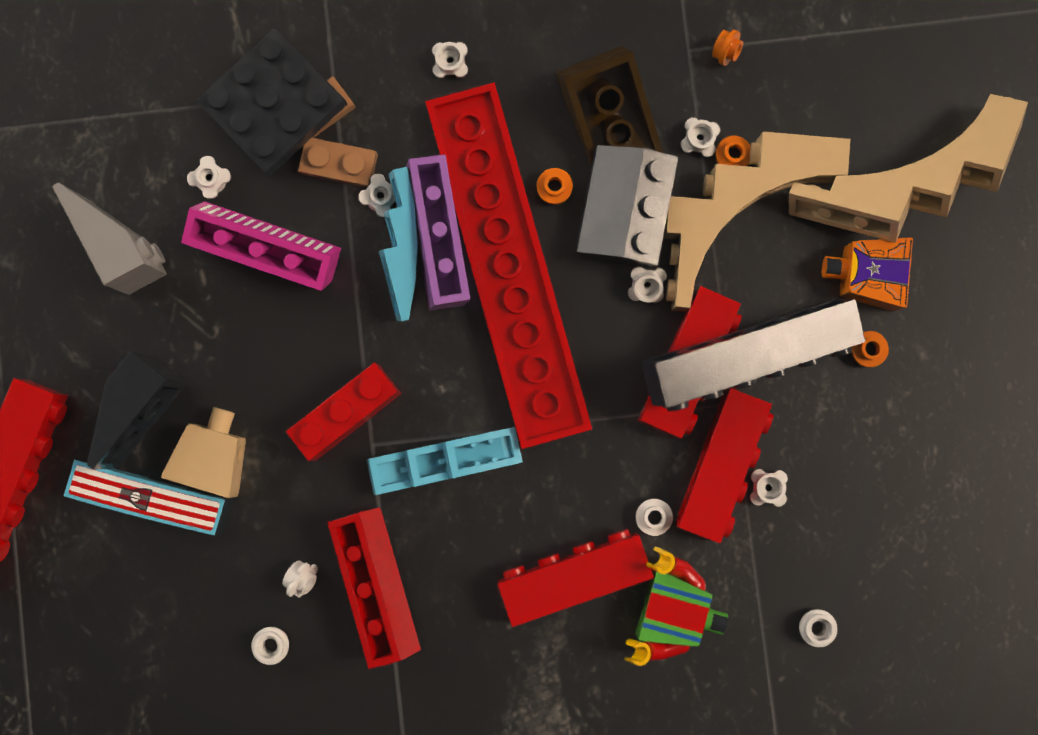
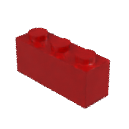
[286,362,402,461]

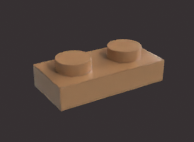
[298,138,378,188]

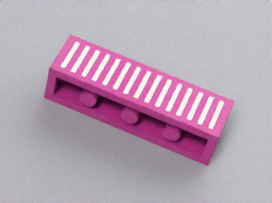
[181,201,341,291]

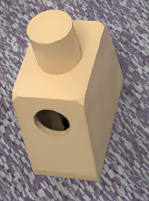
[161,407,246,498]

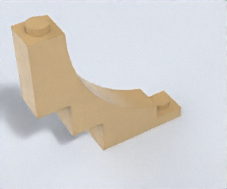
[789,94,1028,243]

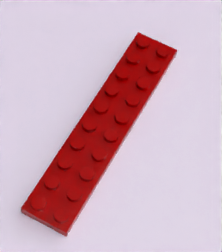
[425,82,593,449]

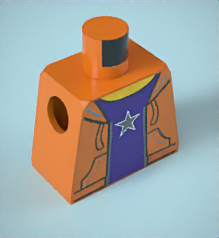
[822,238,913,312]

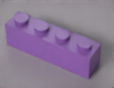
[406,155,470,311]

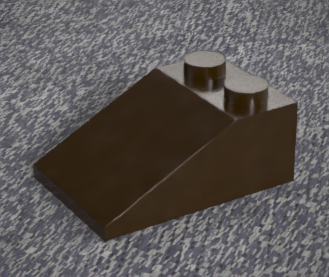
[555,46,663,166]

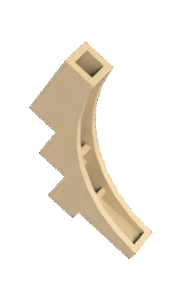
[663,132,850,312]

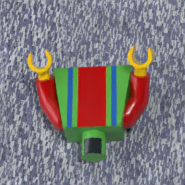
[624,547,728,666]

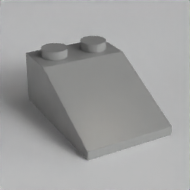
[52,183,167,295]

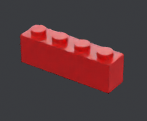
[638,286,742,439]
[674,388,774,544]
[327,507,421,669]
[498,529,654,627]

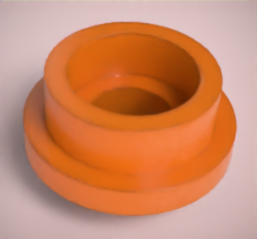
[712,30,743,66]
[716,136,751,166]
[537,168,573,205]
[851,331,889,368]

